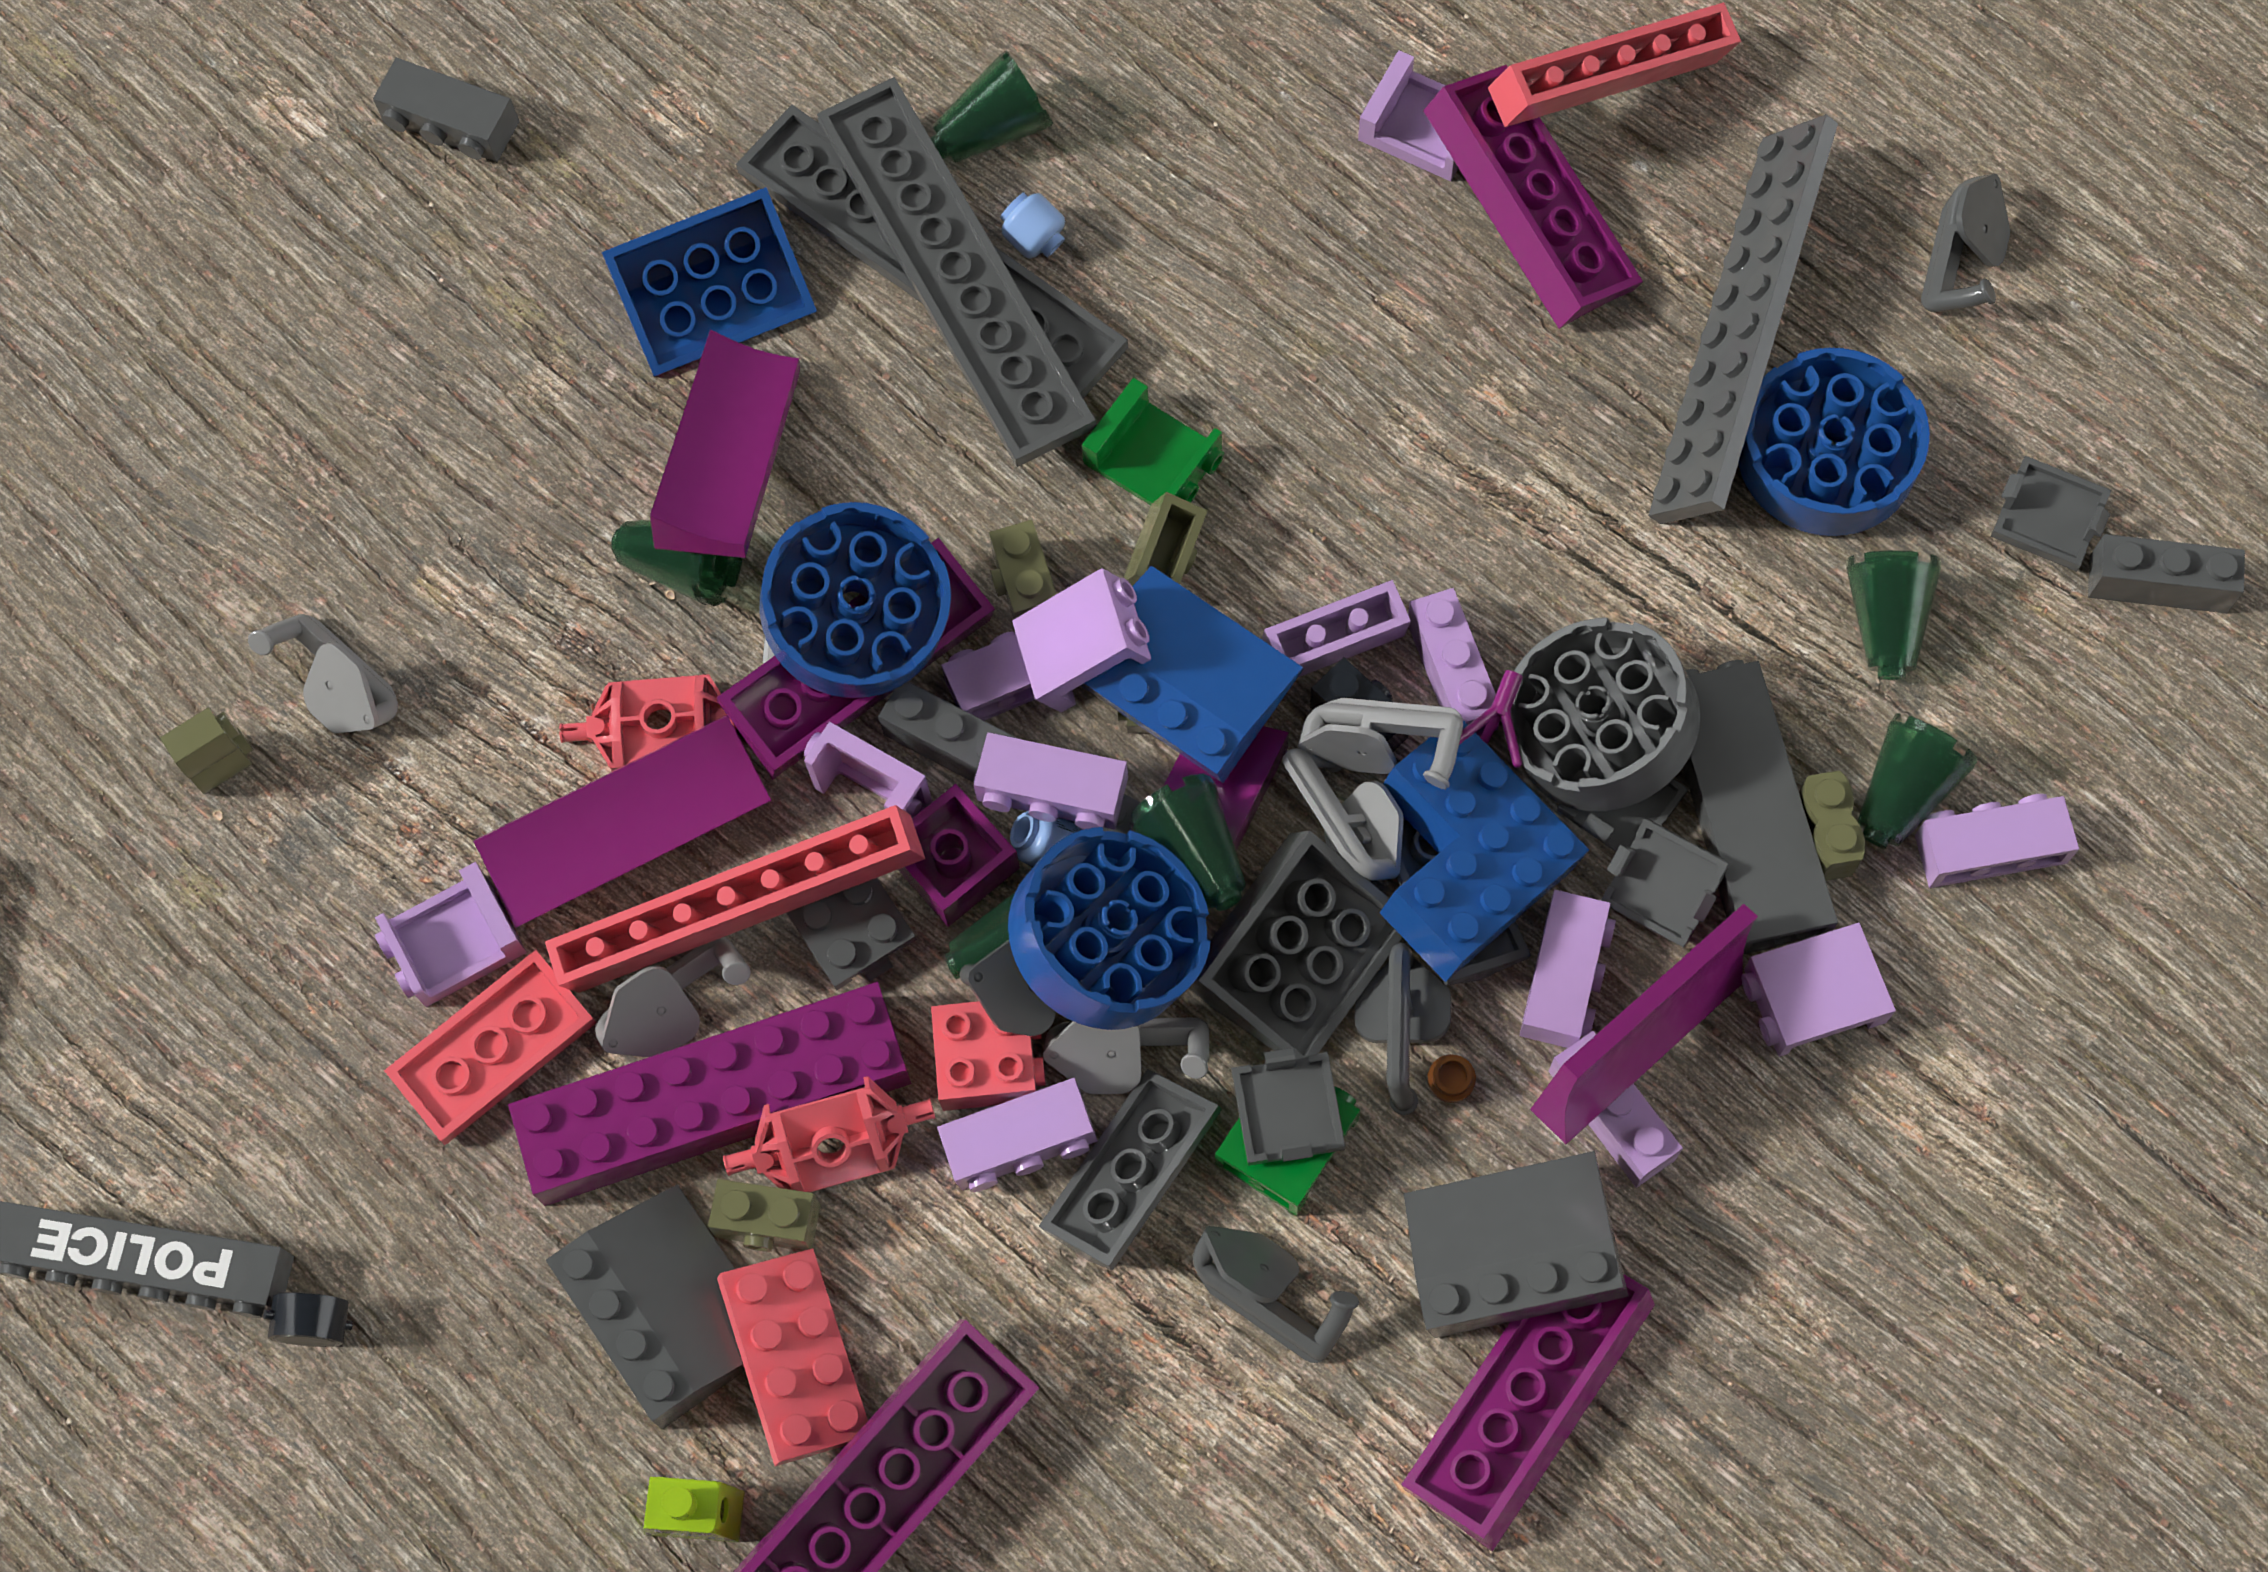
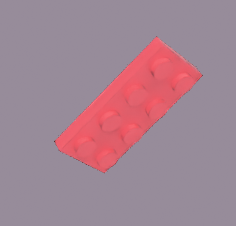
[384,949,596,1145]
[717,1248,868,1467]

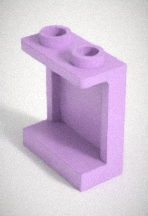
[1358,50,1458,181]
[1012,568,1151,712]
[804,721,932,818]
[375,862,527,1007]
[1741,922,1896,1057]

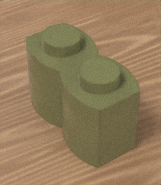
[160,707,254,794]
[1799,770,1865,881]

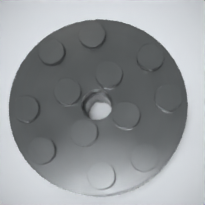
[1502,618,1700,811]

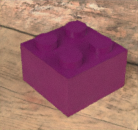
[898,783,1020,927]

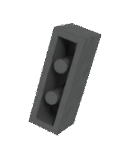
[373,57,520,163]
[2088,534,2245,613]

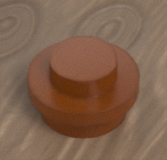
[1427,1054,1476,1103]

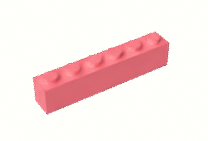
[1488,2,1741,127]

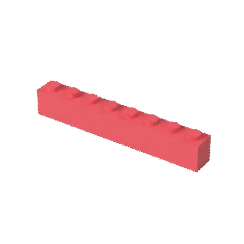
[545,805,925,993]

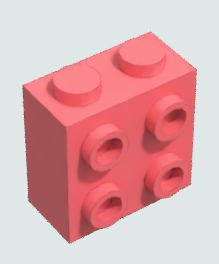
[931,1001,1046,1111]

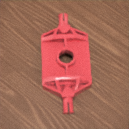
[559,674,737,771]
[723,1076,936,1192]

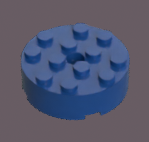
[1738,348,1930,536]
[759,502,951,698]
[1008,827,1211,1030]

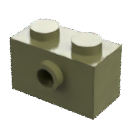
[1123,492,1208,586]
[989,519,1056,620]
[708,1179,821,1252]

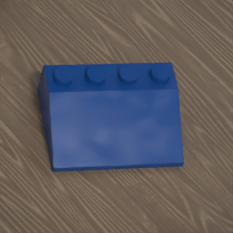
[602,187,817,377]
[1080,566,1303,783]

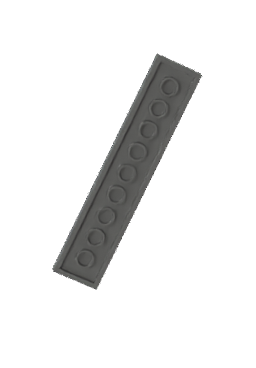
[817,77,1096,467]
[736,105,1128,399]
[1648,114,1838,524]

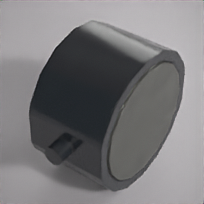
[263,1293,353,1347]

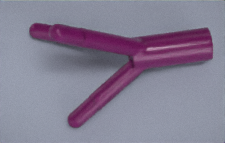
[1459,670,1523,767]

